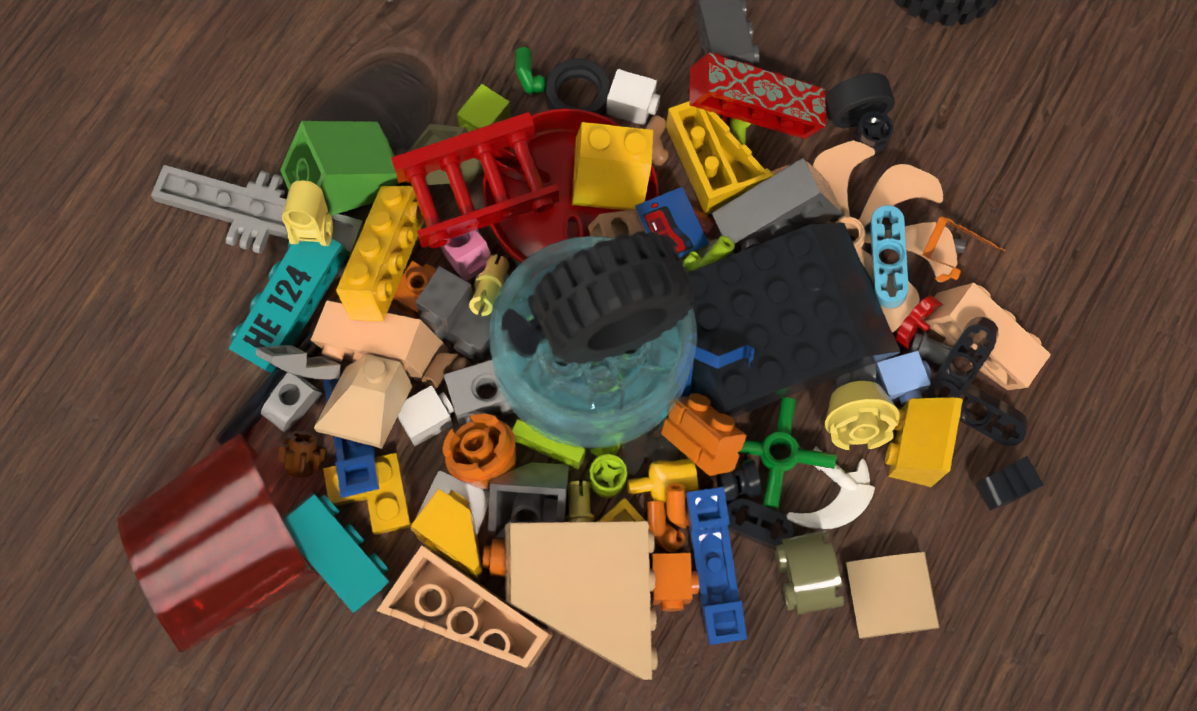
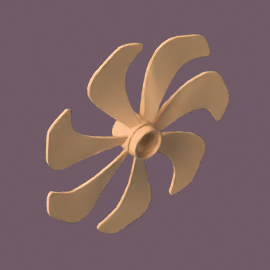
[772,141,957,333]

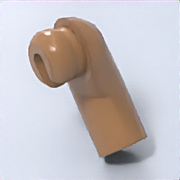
[645,115,669,165]
[422,352,471,389]

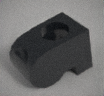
[976,456,1044,511]

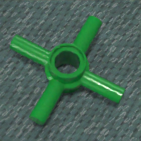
[738,397,837,508]

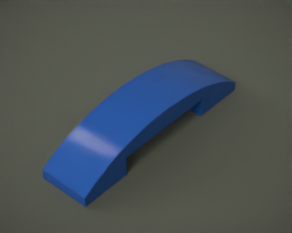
[323,370,380,498]
[686,487,747,645]

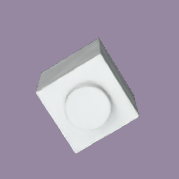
[606,69,661,126]
[398,385,454,447]

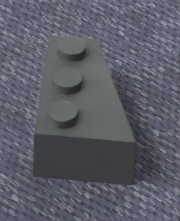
[695,0,759,65]

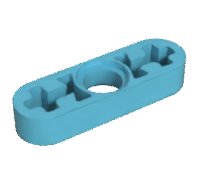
[870,205,909,309]

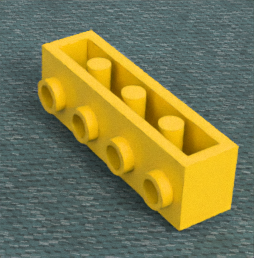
[336,186,424,321]

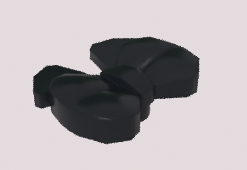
[501,295,546,358]

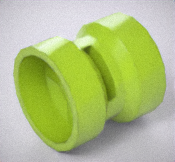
[589,454,627,498]

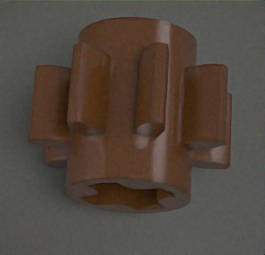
[277,431,326,477]

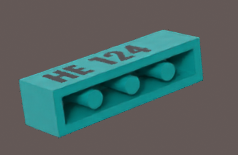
[228,239,350,373]

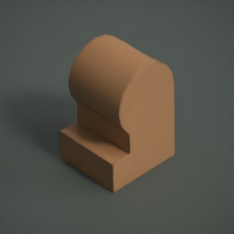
[588,210,646,246]

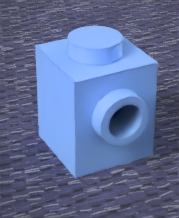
[875,351,932,405]

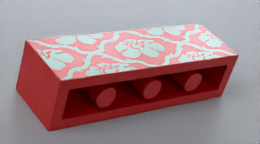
[690,53,826,139]

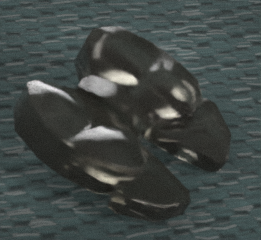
[620,425,680,475]

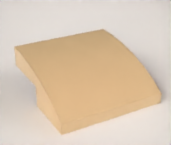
[846,552,940,639]

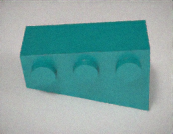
[277,492,389,613]

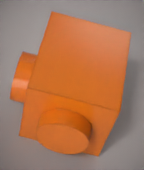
[391,261,437,319]
[650,553,699,611]

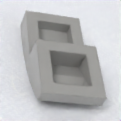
[256,345,340,379]

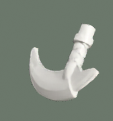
[787,446,875,529]

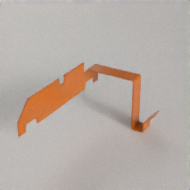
[922,216,1006,282]

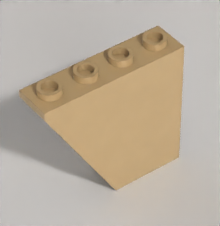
[505,521,657,680]

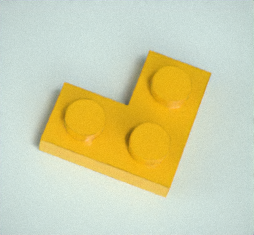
[323,453,411,535]

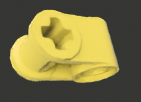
[282,180,333,246]

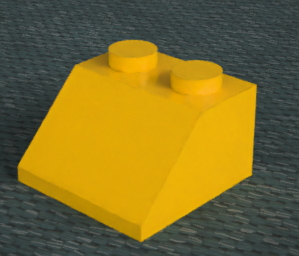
[572,122,653,210]
[885,397,963,487]
[411,488,483,582]

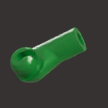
[515,47,545,96]

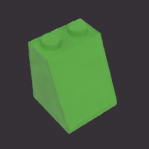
[280,121,398,216]

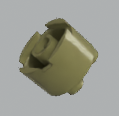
[775,530,844,615]

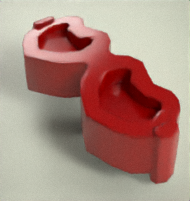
[896,295,944,349]

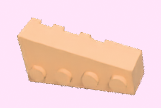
[377,546,553,668]

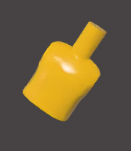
[627,458,698,503]

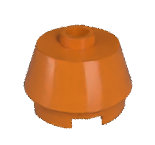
[443,414,516,489]

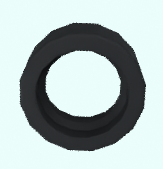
[546,58,610,116]
[825,73,895,128]

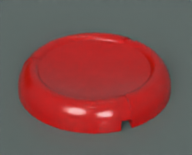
[483,109,659,276]

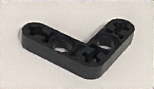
[927,317,1028,446]

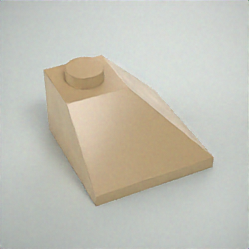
[314,354,412,448]

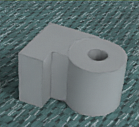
[261,372,324,433]

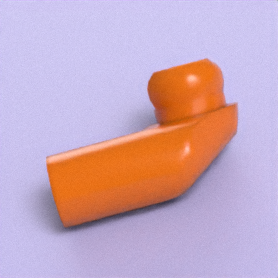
[666,483,689,529]
[647,501,686,552]

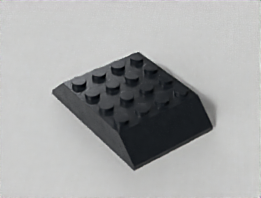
[662,223,900,418]

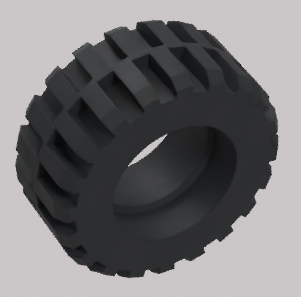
[532,231,696,364]

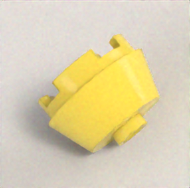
[825,381,899,450]

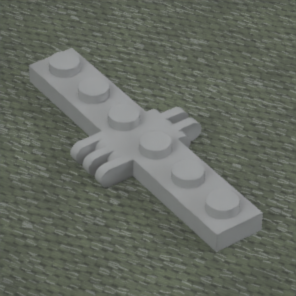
[151,165,364,257]

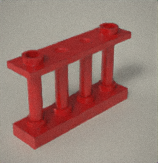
[391,112,559,248]

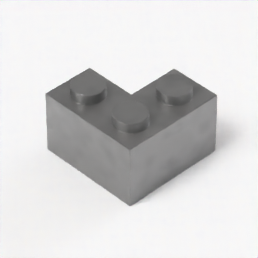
[415,266,504,361]

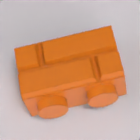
[661,394,746,476]

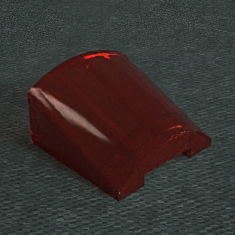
[117,434,319,653]

